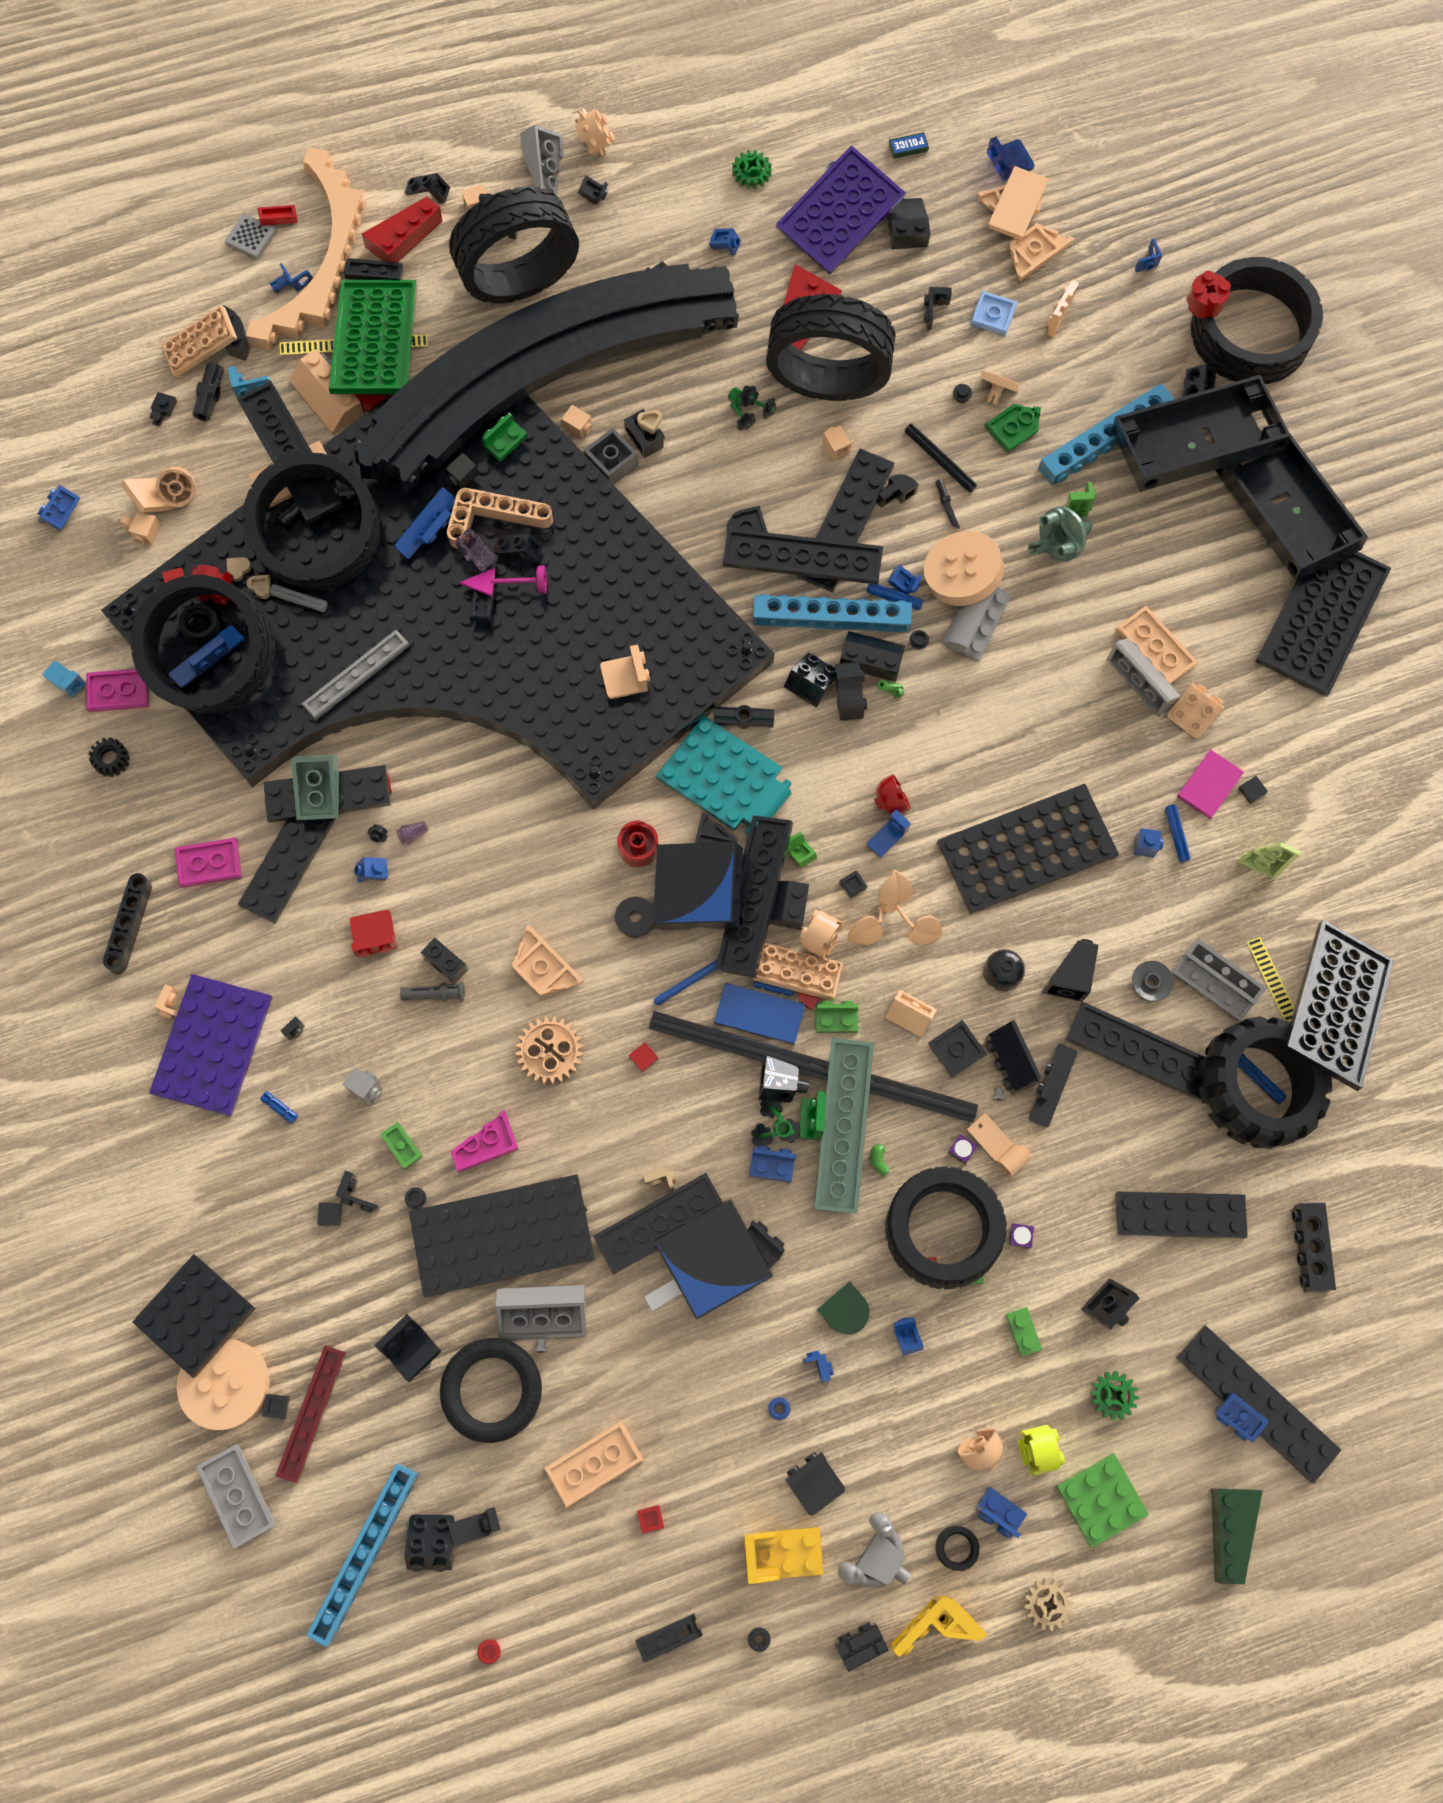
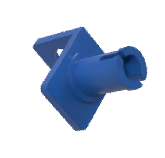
[269,263,313,293]

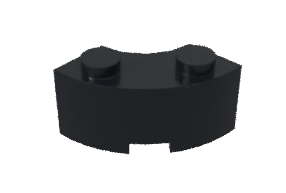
[223,305,250,361]
[835,662,867,721]

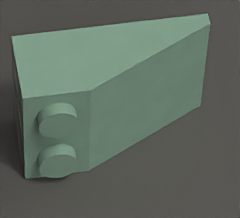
[291,754,339,820]

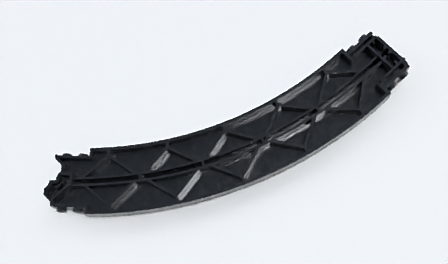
[354,264,739,495]

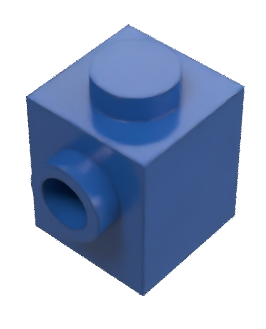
[1134,828,1164,858]

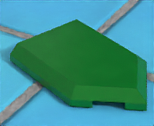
[985,404,1041,452]

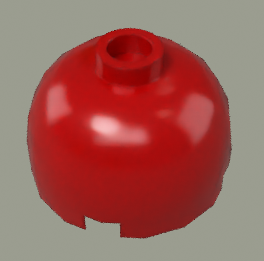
[874,774,911,815]

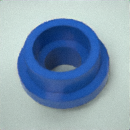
[768,1397,790,1420]

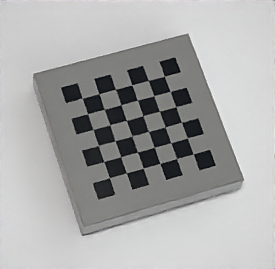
[225,213,277,260]

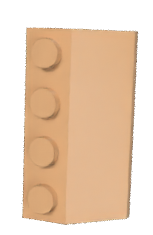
[289,349,364,435]

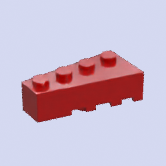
[362,197,443,262]

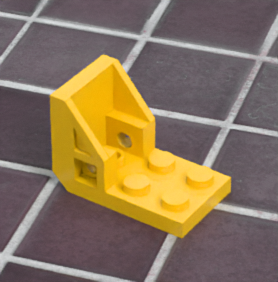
[743,1527,824,1584]
[889,1596,987,1657]

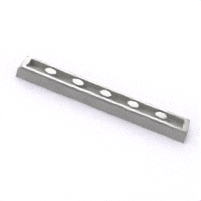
[302,630,410,721]

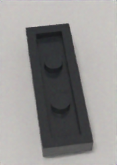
[344,258,404,280]

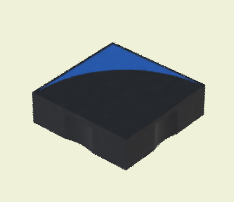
[653,841,743,930]
[654,1197,773,1320]

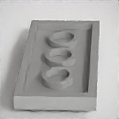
[196,1444,277,1549]

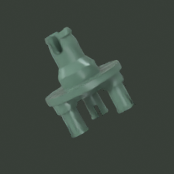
[1028,507,1093,562]

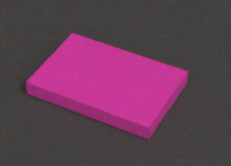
[86,669,149,712]
[1177,749,1244,819]
[175,837,242,888]

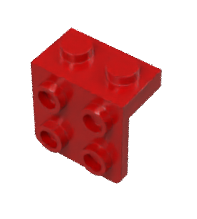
[350,910,398,958]

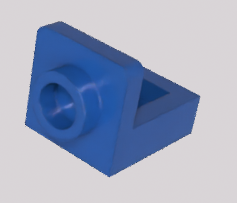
[887,564,922,594]
[354,857,388,883]
[894,1317,924,1356]
[802,1351,834,1383]

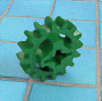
[732,150,772,189]
[1089,1371,1139,1420]

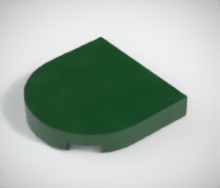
[817,1281,869,1335]

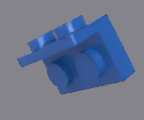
[37,485,81,531]
[749,1146,796,1183]
[1215,1392,1269,1443]

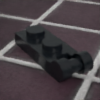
[635,1613,703,1663]

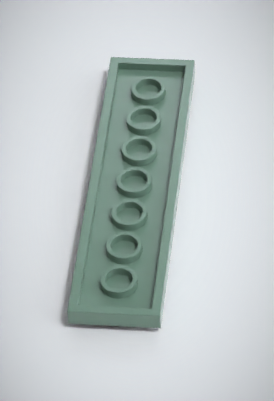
[814,1038,874,1214]

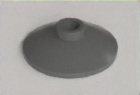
[1132,961,1174,1001]

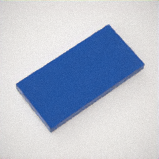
[714,983,805,1045]

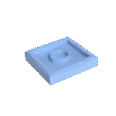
[970,291,1017,336]

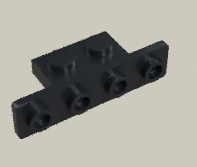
[1029,1044,1078,1128]

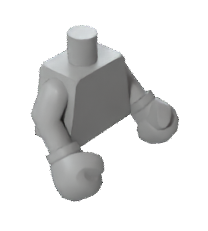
[838,1512,911,1588]

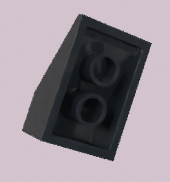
[887,198,931,249]
[769,881,809,930]

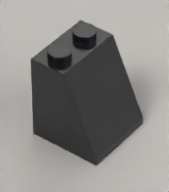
[1042,939,1099,1002]

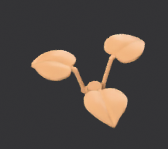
[847,870,943,945]

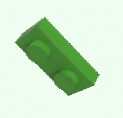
[380,1122,422,1169]
[1005,1307,1042,1357]

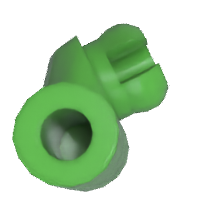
[877,680,904,698]
[870,1144,891,1177]

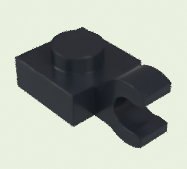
[150,392,177,426]

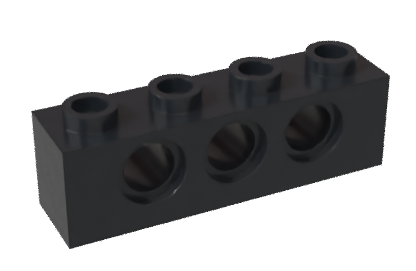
[1292,1203,1336,1293]

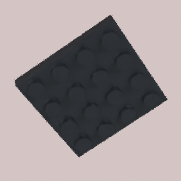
[132,1254,256,1378]

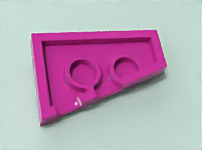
[451,1110,519,1173]

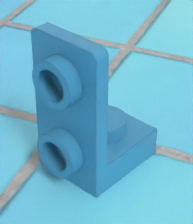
[228,366,271,397]
[42,661,86,699]

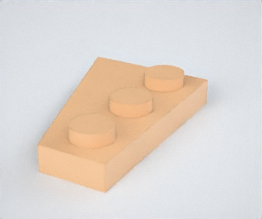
[1046,281,1079,338]

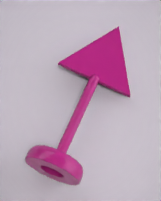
[460,565,547,597]

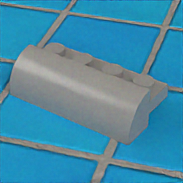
[941,587,1011,662]
[1171,938,1267,1022]

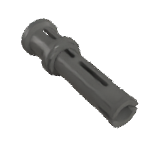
[400,982,465,1001]

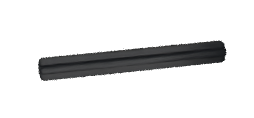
[905,423,977,493]

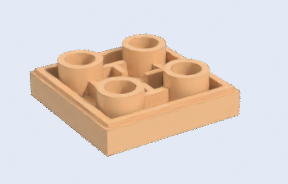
[121,478,175,513]

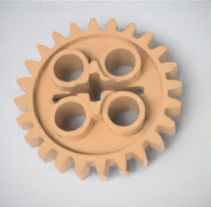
[515,1016,584,1085]

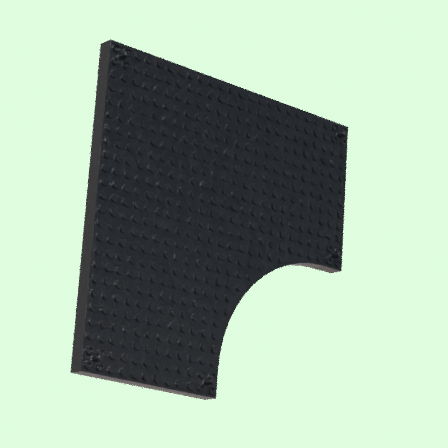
[101,394,775,810]

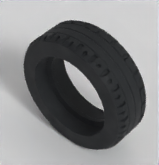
[885,1166,1007,1289]

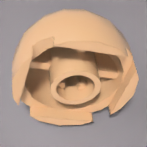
[155,467,196,507]
[958,1428,1003,1471]

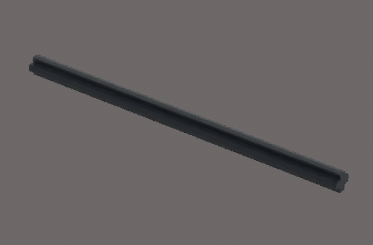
[649,1011,978,1123]

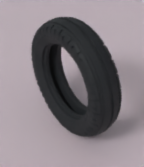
[440,1338,542,1443]

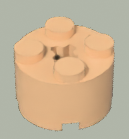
[800,910,844,959]

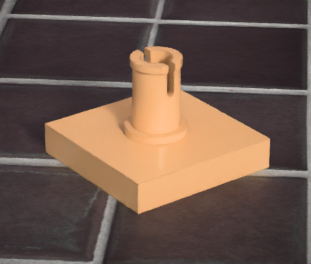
[980,370,1021,405]

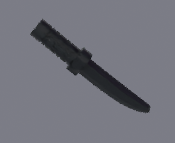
[935,479,960,529]

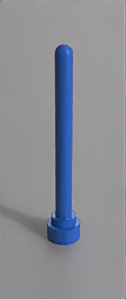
[654,960,717,1005]

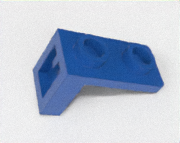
[867,810,911,857]

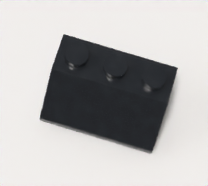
[839,631,906,682]
[985,1020,1042,1095]

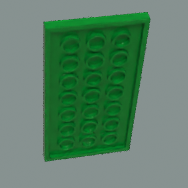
[329,280,417,394]

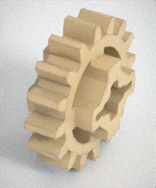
[1023,1578,1074,1631]

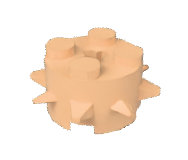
[574,108,615,156]

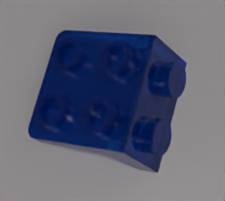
[987,136,1035,181]

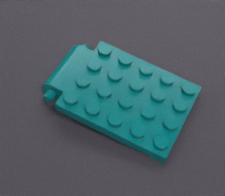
[656,716,792,835]

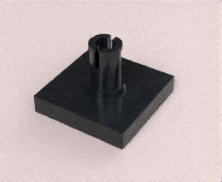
[1081,1278,1140,1330]

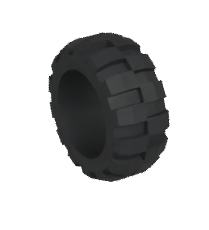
[1198,1016,1332,1149]

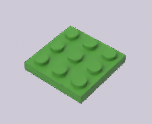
[1056,1453,1149,1548]

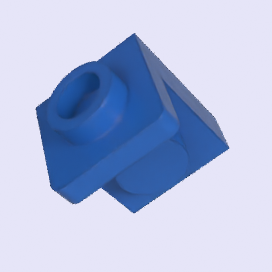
[709,228,741,255]

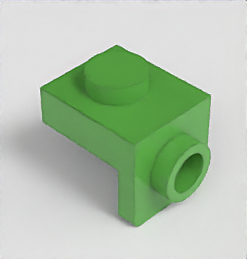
[787,832,817,868]

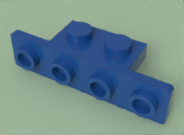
[394,488,456,559]
[169,625,244,689]

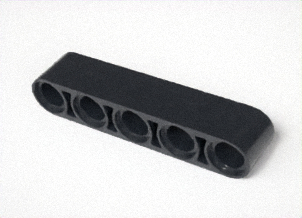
[103,873,152,974]

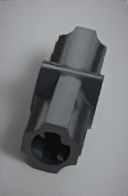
[192,362,224,421]
[714,705,774,729]

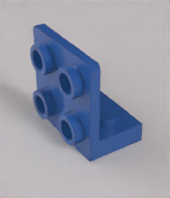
[974,1487,1027,1539]

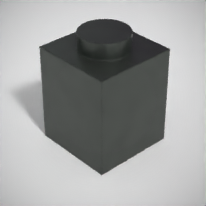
[446,453,479,489]

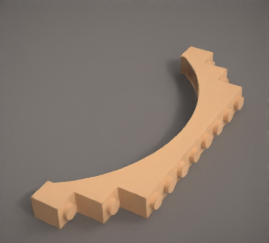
[246,147,366,351]

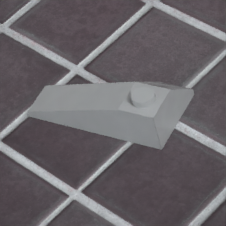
[520,125,564,195]

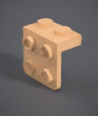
[600,645,650,699]
[1167,683,1225,739]

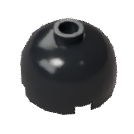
[983,949,1025,991]

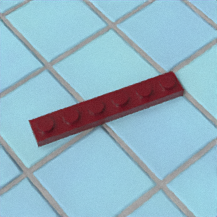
[275,1345,347,1483]

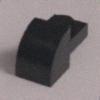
[877,474,919,508]

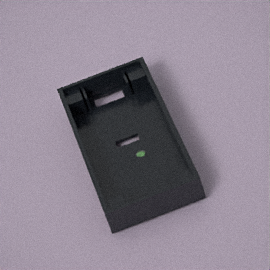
[1112,375,1291,492]
[1215,430,1368,581]

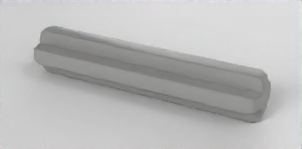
[270,584,327,612]

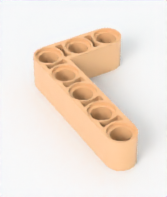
[447,488,553,548]

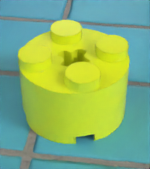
[1018,1425,1065,1476]

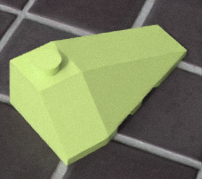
[1238,842,1301,879]

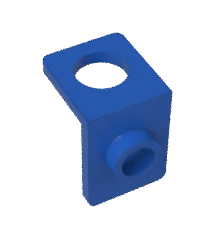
[1135,238,1162,272]

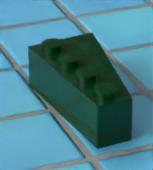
[1211,1488,1263,1585]

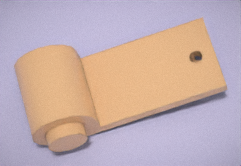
[966,1113,1030,1177]

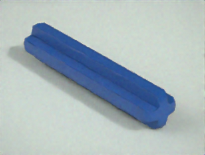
[867,584,923,610]
[1165,804,1191,863]
[1238,1054,1287,1104]

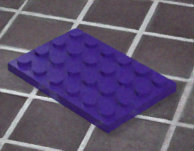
[776,145,906,275]
[149,974,273,1117]

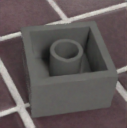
[583,428,639,484]

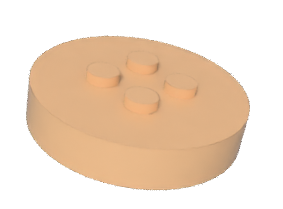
[924,531,1004,606]
[177,1339,270,1430]

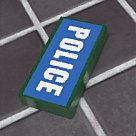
[889,132,929,158]

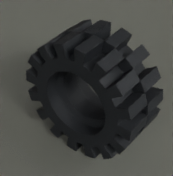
[89,737,130,777]

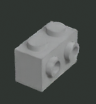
[342,1067,383,1106]

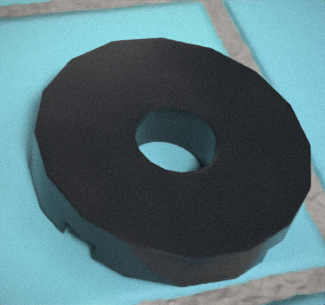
[615,897,654,938]

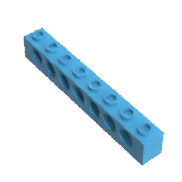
[1038,383,1175,485]
[753,594,912,633]
[306,1463,420,1647]

